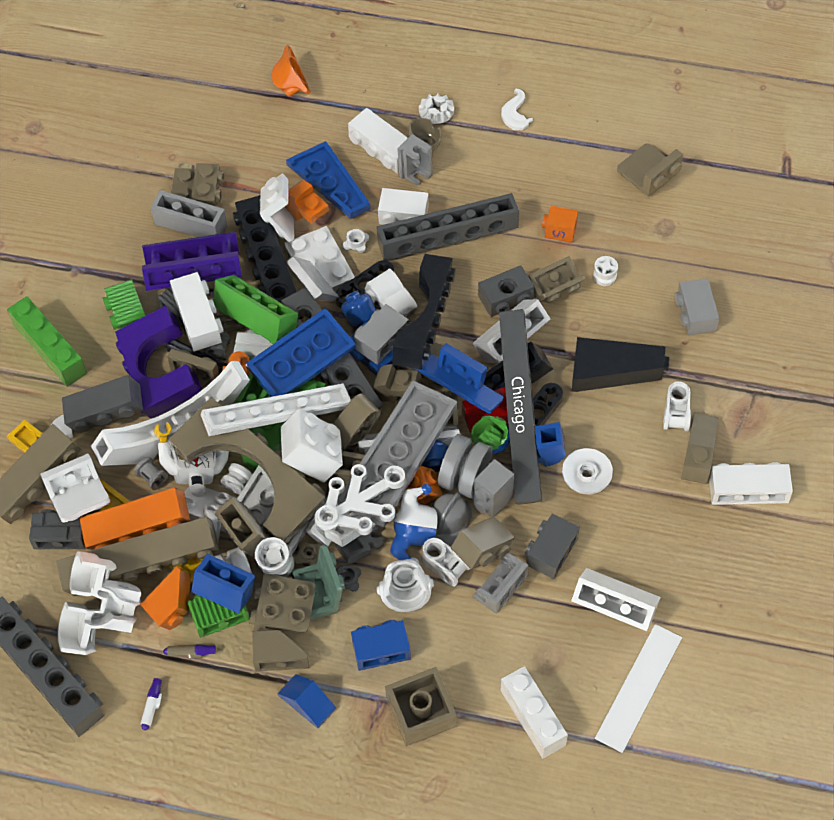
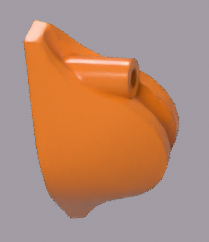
[272,45,311,97]

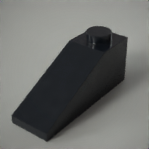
[484,342,553,391]

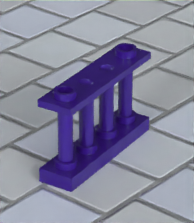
[142,232,242,291]

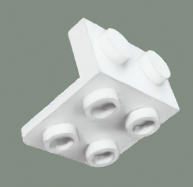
[260,173,294,243]
[40,454,110,522]
[184,486,236,543]

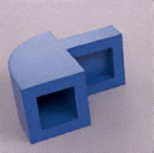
[535,422,565,467]

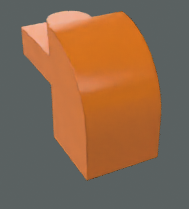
[284,180,329,224]

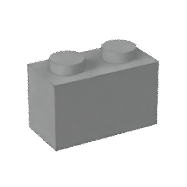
[674,278,719,335]
[354,304,409,365]
[474,459,514,517]

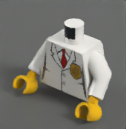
[154,422,229,493]

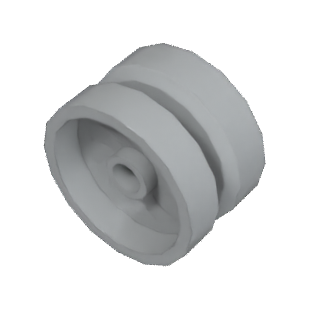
[438,434,492,499]

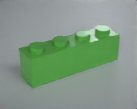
[213,275,298,344]
[7,296,87,387]

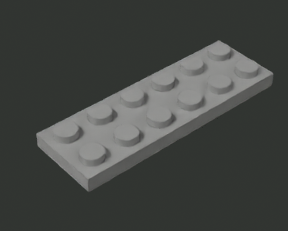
[337,381,457,527]

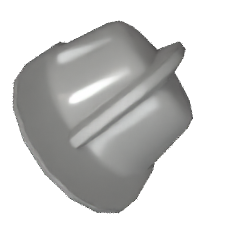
[431,493,472,546]

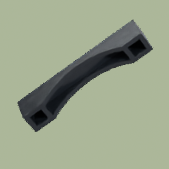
[392,254,456,370]

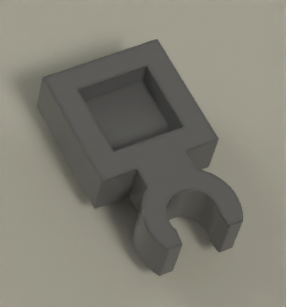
[335,527,384,565]

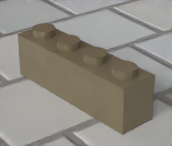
[0,423,82,524]

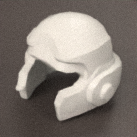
[377,559,434,612]

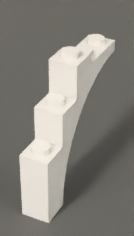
[91,361,250,466]

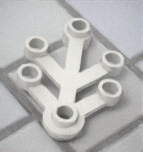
[315,464,405,535]

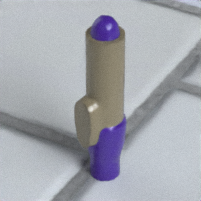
[163,644,216,659]

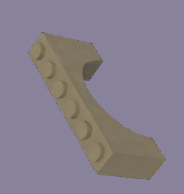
[168,396,325,544]

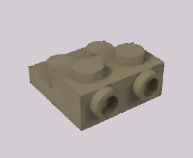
[171,163,224,207]

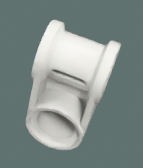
[663,382,691,432]
[422,538,470,587]

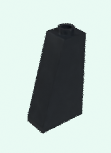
[571,337,669,392]

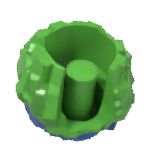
[471,416,510,455]

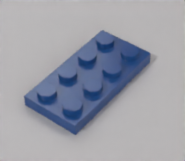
[246,308,356,397]

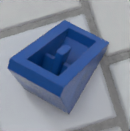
[277,674,336,728]

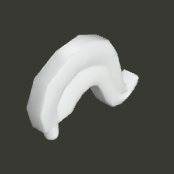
[501,88,533,130]

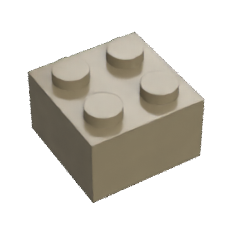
[385,667,457,746]

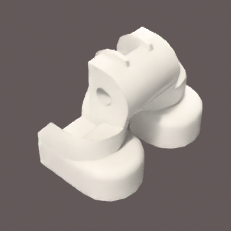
[57,551,141,655]

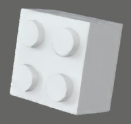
[281,408,343,483]

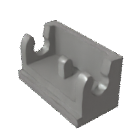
[397,134,433,185]
[473,553,528,614]

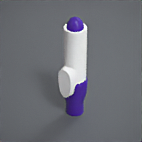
[140,678,162,730]

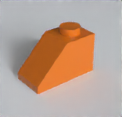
[140,566,191,630]

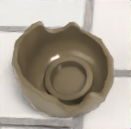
[407,118,442,151]

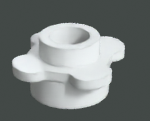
[343,229,369,253]

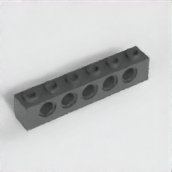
[377,193,519,261]
[281,288,383,415]
[0,596,104,737]

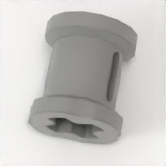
[134,457,168,490]

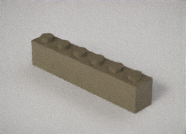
[56,516,220,596]

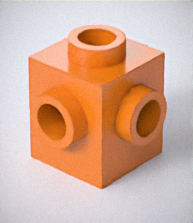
[405,466,443,505]

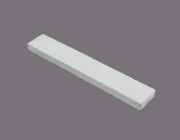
[201,383,351,436]

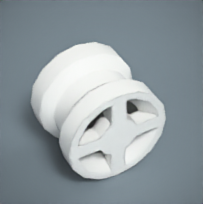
[593,256,618,286]
[221,463,252,495]

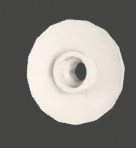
[562,448,613,494]

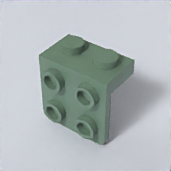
[291,545,345,620]

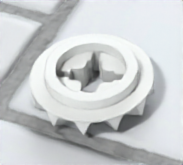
[419,93,454,124]

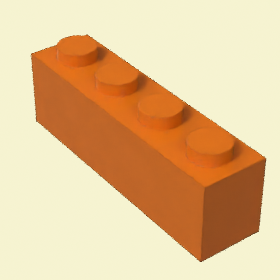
[79,487,191,550]

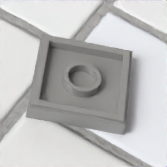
[287,256,339,302]

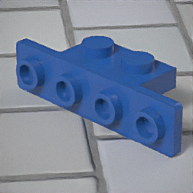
[415,343,503,414]

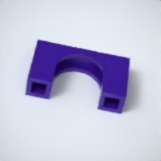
[115,306,202,419]

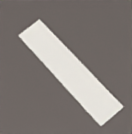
[595,624,682,753]

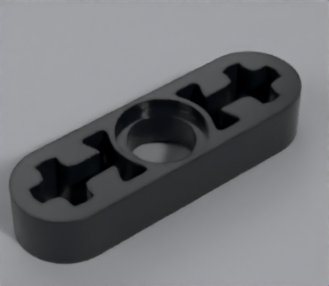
[336,260,394,309]
[533,383,563,426]

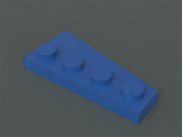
[286,141,371,219]

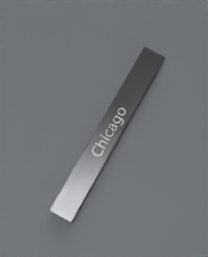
[499,309,542,505]

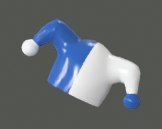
[390,484,437,563]

